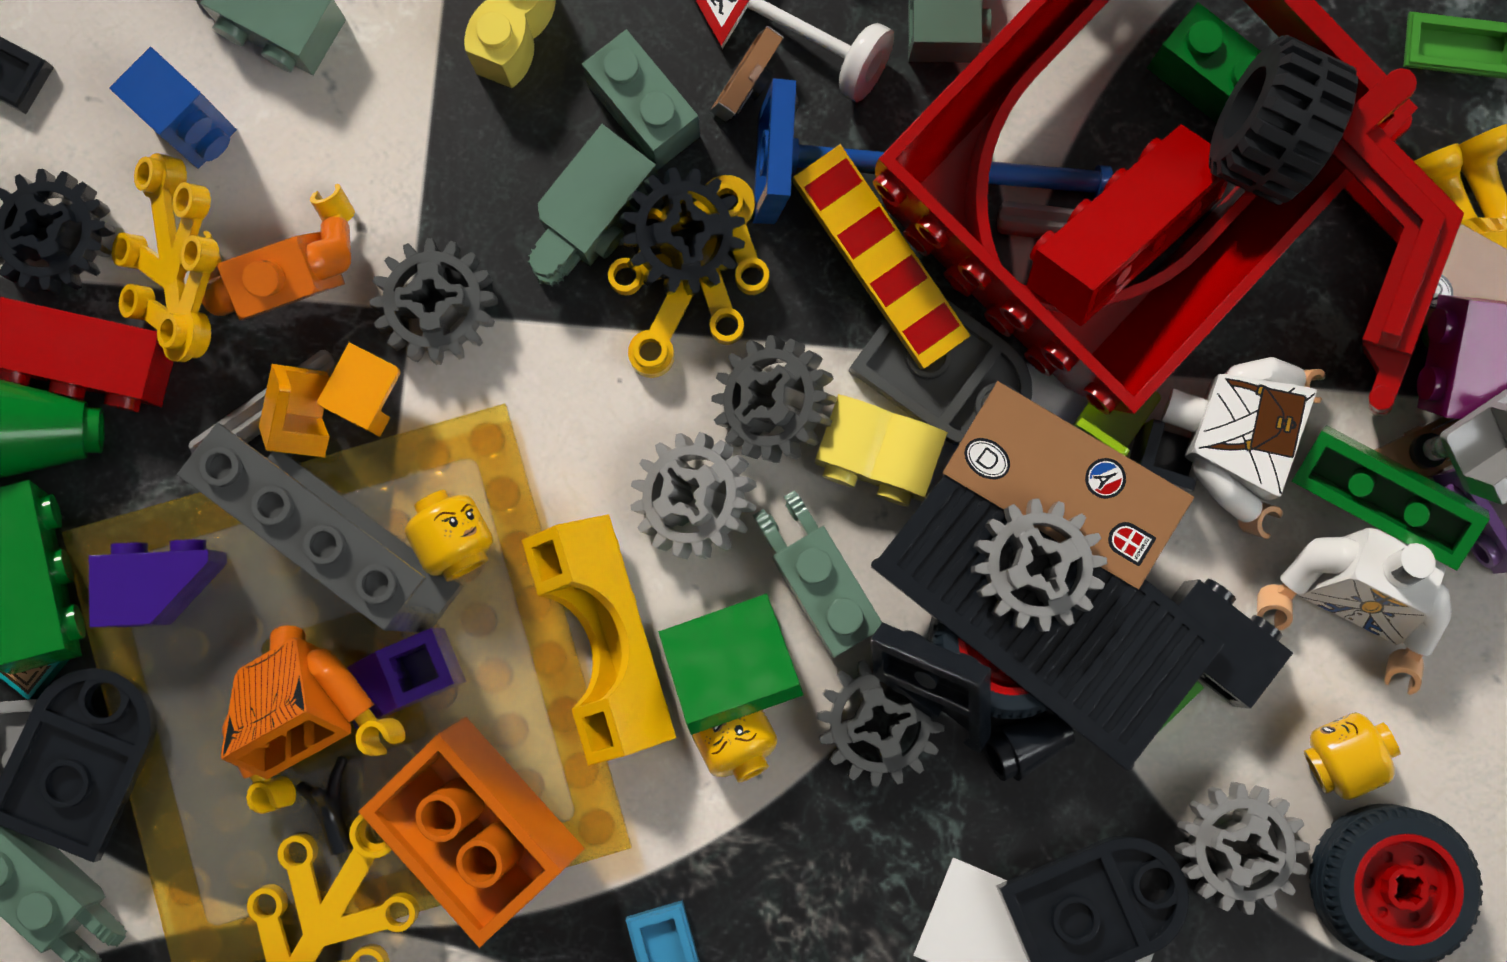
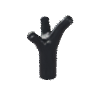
[295,756,353,855]

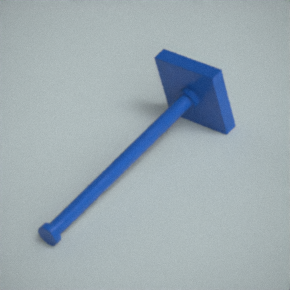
[752,78,1113,224]

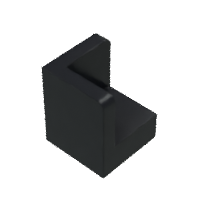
[1129,419,1197,493]

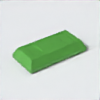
[1403,11,1507,79]

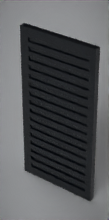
[871,474,1226,771]

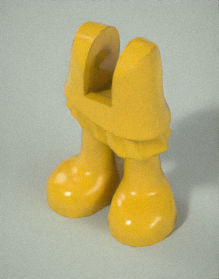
[1414,124,1507,249]

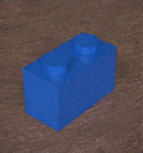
[109,46,237,169]

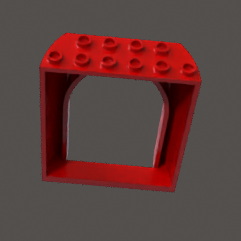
[872,0,1418,415]

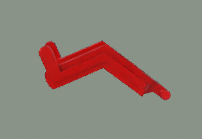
[1332,68,1464,417]

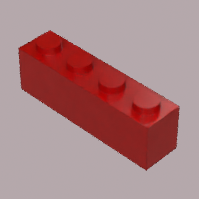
[1027,124,1228,326]
[0,297,174,413]

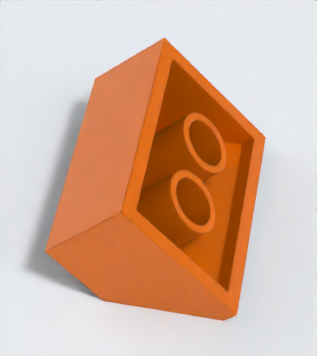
[358,717,585,948]

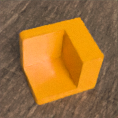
[316,342,401,437]
[259,364,330,458]

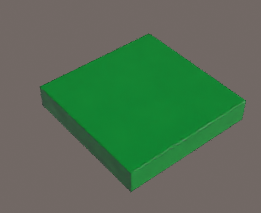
[658,593,804,735]

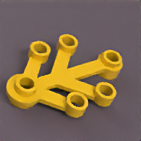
[112,153,219,362]
[608,175,769,378]
[247,814,419,962]

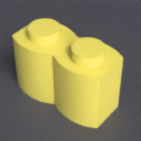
[464,0,556,88]
[815,394,948,507]

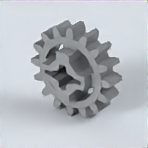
[630,432,757,559]
[971,499,1107,632]
[1175,782,1310,915]

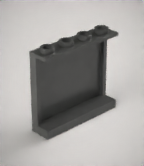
[177,422,464,632]

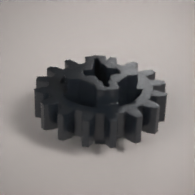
[619,167,745,295]
[0,169,115,295]

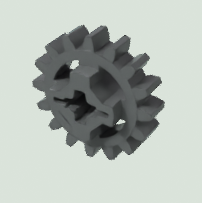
[369,238,498,365]
[711,335,837,463]
[816,660,945,787]

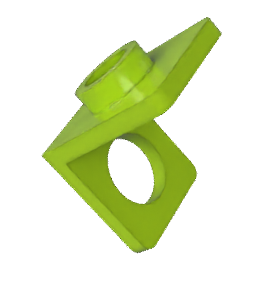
[1073,391,1161,456]

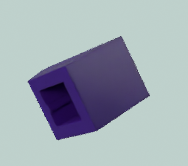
[89,539,227,628]
[347,627,466,729]

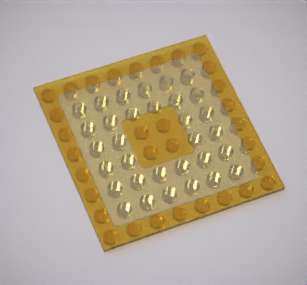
[62,403,632,962]

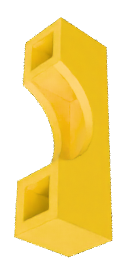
[521,514,676,766]

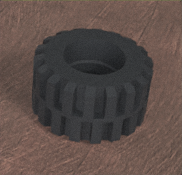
[1209,35,1358,205]

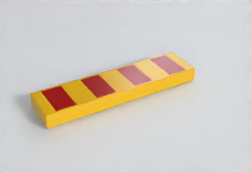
[791,144,971,369]

